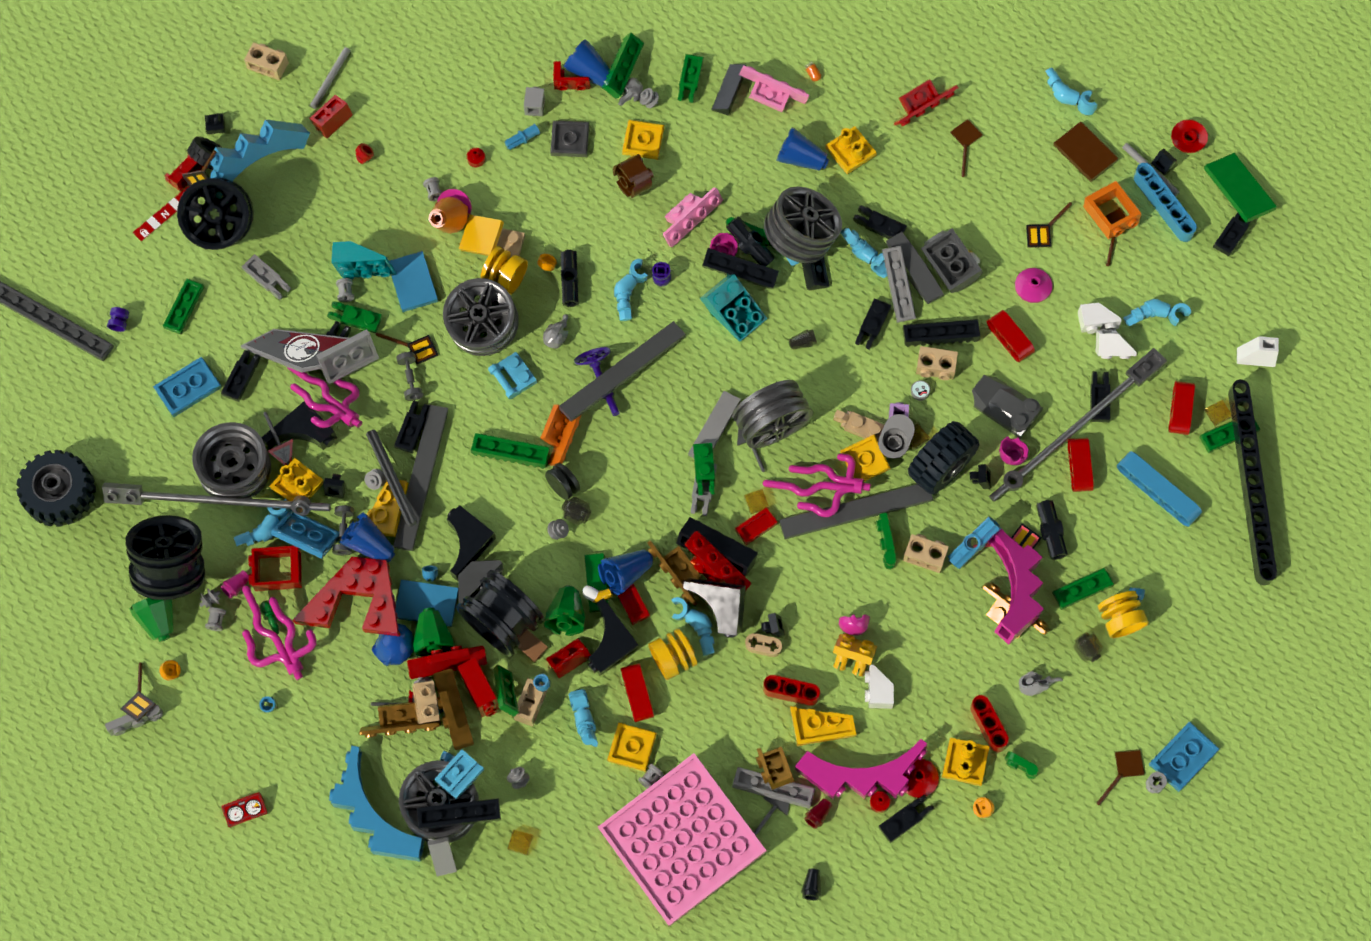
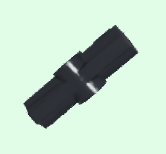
[726,216,775,266]
[561,250,579,307]
[1036,500,1068,560]

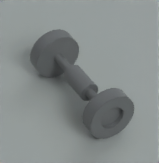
[396,352,423,401]
[332,505,354,556]

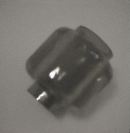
[561,497,592,525]
[1073,632,1103,662]

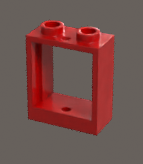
[248,546,302,591]
[457,658,499,717]

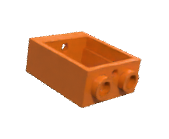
[1083,181,1141,239]

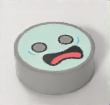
[911,381,930,401]

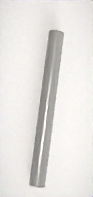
[310,47,350,109]
[1122,143,1180,197]

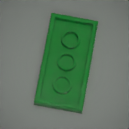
[1204,153,1277,223]

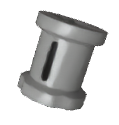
[423,177,443,201]
[336,278,354,302]
[205,607,226,631]
[638,764,664,789]
[1146,772,1167,794]

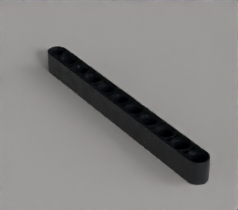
[1228,379,1277,586]

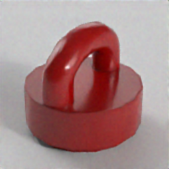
[355,143,374,164]

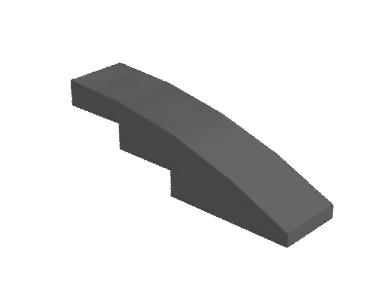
[886,232,943,304]

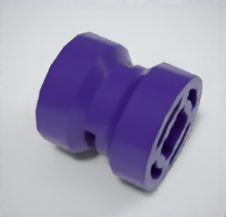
[652,262,671,286]
[107,307,129,332]

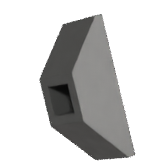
[458,560,504,604]

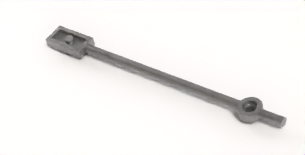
[989,348,1167,502]
[102,483,331,516]

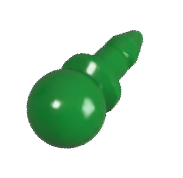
[259,600,279,634]

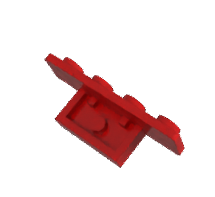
[893,79,958,126]
[685,531,751,592]
[407,645,487,679]

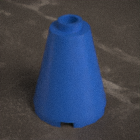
[564,39,610,87]
[776,127,829,171]
[340,512,395,562]
[598,550,653,595]

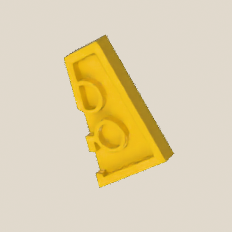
[367,480,408,537]
[790,706,856,746]

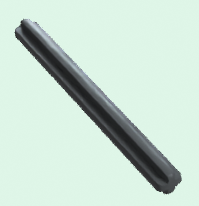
[366,429,418,527]

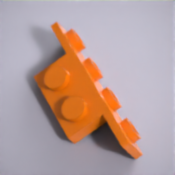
[541,404,582,466]

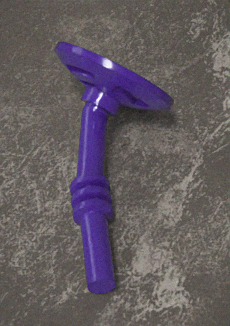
[574,347,620,416]

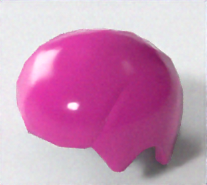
[710,233,738,256]
[999,436,1029,465]
[838,615,870,636]

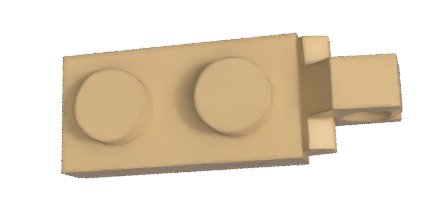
[833,410,884,442]

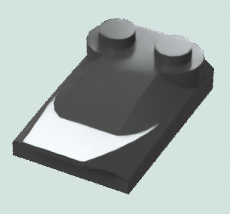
[921,228,983,293]
[972,375,1043,439]

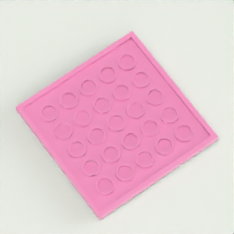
[598,753,767,926]

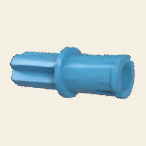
[505,124,540,150]

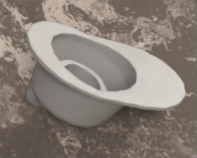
[878,414,915,458]

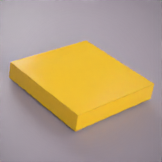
[622,120,664,160]
[459,215,504,256]
[840,435,891,482]
[607,722,657,772]

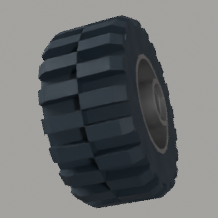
[908,421,980,494]
[16,450,96,527]

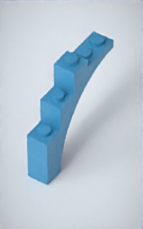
[210,119,310,199]
[329,746,424,862]

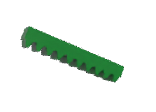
[601,32,644,99]
[471,433,550,469]

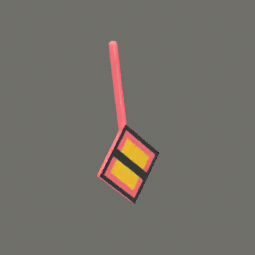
[973,523,1042,549]

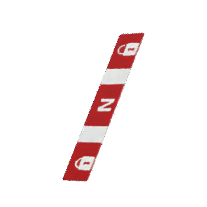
[133,186,188,241]

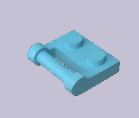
[488,352,537,399]

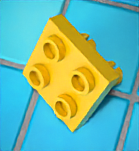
[825,126,877,174]
[270,458,324,508]
[833,634,878,677]
[942,737,990,786]

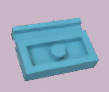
[434,749,484,800]

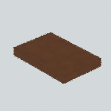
[1053,121,1118,182]

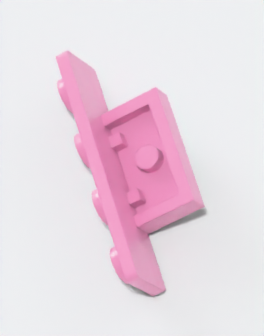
[739,66,809,112]
[663,187,723,247]

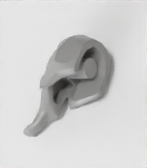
[618,77,643,106]
[543,314,568,349]
[1019,671,1063,696]

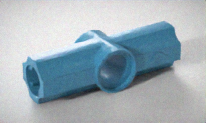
[948,516,1002,569]

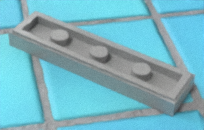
[882,246,916,323]
[688,391,741,458]
[732,767,815,809]

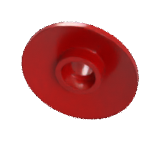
[1171,120,1208,153]
[904,758,939,798]

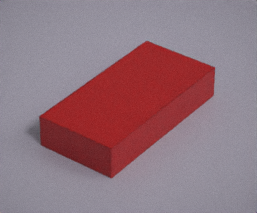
[735,507,778,545]
[617,584,650,625]

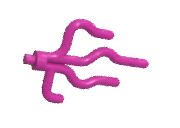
[287,367,362,428]
[763,453,871,517]
[242,586,317,681]

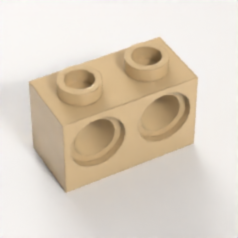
[244,42,289,80]
[916,346,958,380]
[903,534,949,573]
[514,678,547,727]
[412,680,440,724]

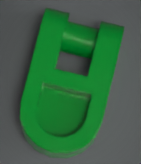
[1004,751,1038,779]

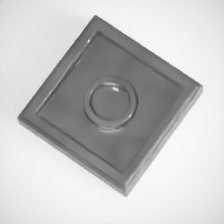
[550,121,589,157]

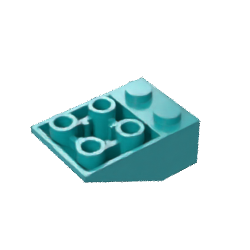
[331,241,396,279]
[700,274,768,342]

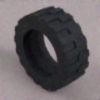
[187,136,222,170]

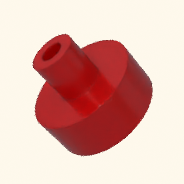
[467,148,485,167]
[869,791,890,813]

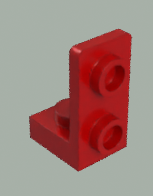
[553,61,590,91]

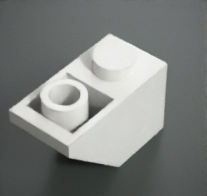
[1078,303,1121,334]
[1096,330,1137,359]
[1237,336,1279,367]
[865,665,894,709]

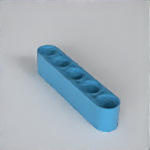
[1134,163,1197,242]
[1117,451,1202,527]

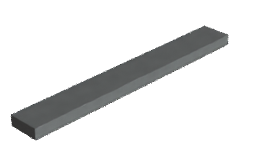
[0,281,114,361]
[559,321,686,422]
[393,405,449,551]
[779,484,933,540]

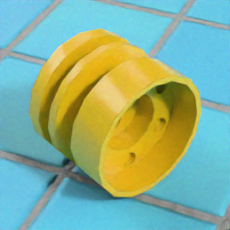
[481,246,528,295]
[1098,591,1149,639]
[648,628,697,681]

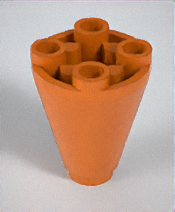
[429,197,468,234]

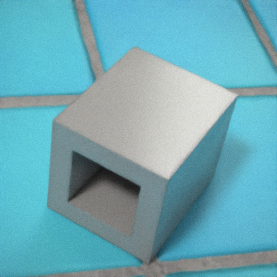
[524,86,545,117]

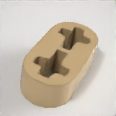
[745,633,782,657]

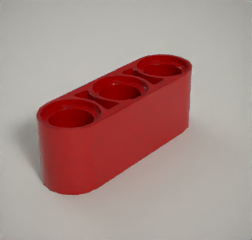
[987,310,1035,362]
[1169,381,1195,435]
[1068,438,1094,492]
[620,663,654,722]
[763,675,820,706]
[970,695,1009,752]

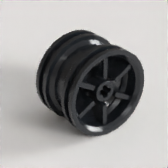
[177,178,254,250]
[125,515,205,600]
[456,570,545,657]

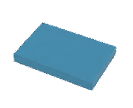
[389,251,438,312]
[153,357,222,418]
[271,510,341,559]
[395,580,459,627]
[1149,721,1219,792]

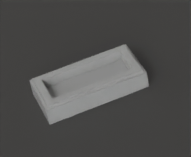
[428,836,457,876]

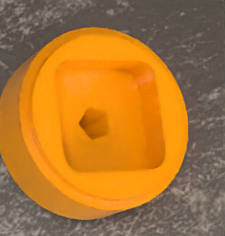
[537,254,557,271]
[159,660,181,681]
[973,797,994,818]

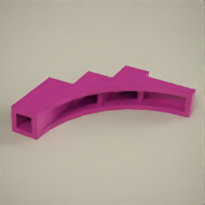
[988,529,1044,645]
[795,739,928,800]

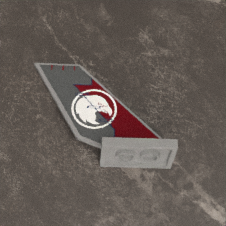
[241,329,379,384]

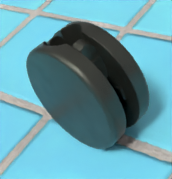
[545,463,580,500]

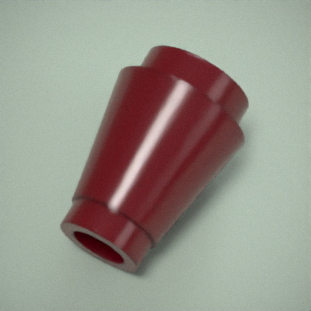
[804,798,832,829]

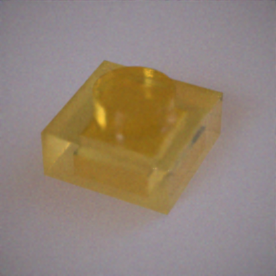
[1205,400,1231,426]
[910,423,930,450]
[744,489,769,514]
[507,829,533,856]

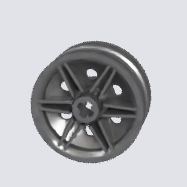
[764,187,842,263]
[443,278,519,356]
[732,380,813,449]
[192,422,271,498]
[399,761,479,843]

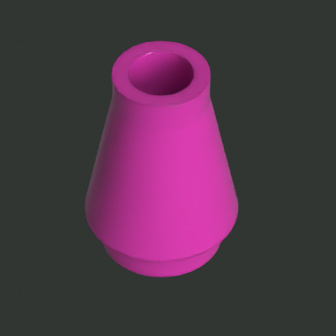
[221,570,249,598]

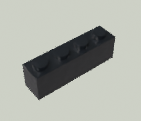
[676,517,758,577]

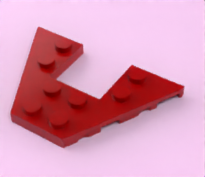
[293,557,400,636]

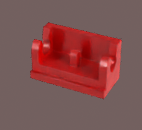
[310,95,353,138]
[164,153,204,192]

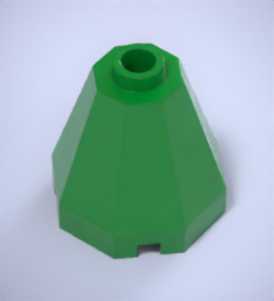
[544,585,585,636]
[129,598,173,642]
[413,607,455,657]

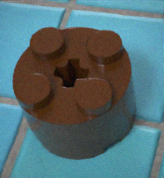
[613,154,654,198]

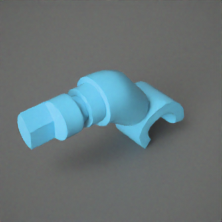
[1045,68,1098,115]
[841,228,887,278]
[614,259,648,321]
[1123,299,1191,326]
[233,498,291,546]
[671,597,715,656]
[568,689,598,747]

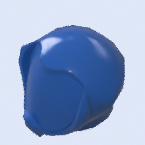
[372,623,414,666]

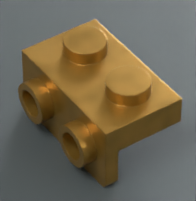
[756,747,795,790]

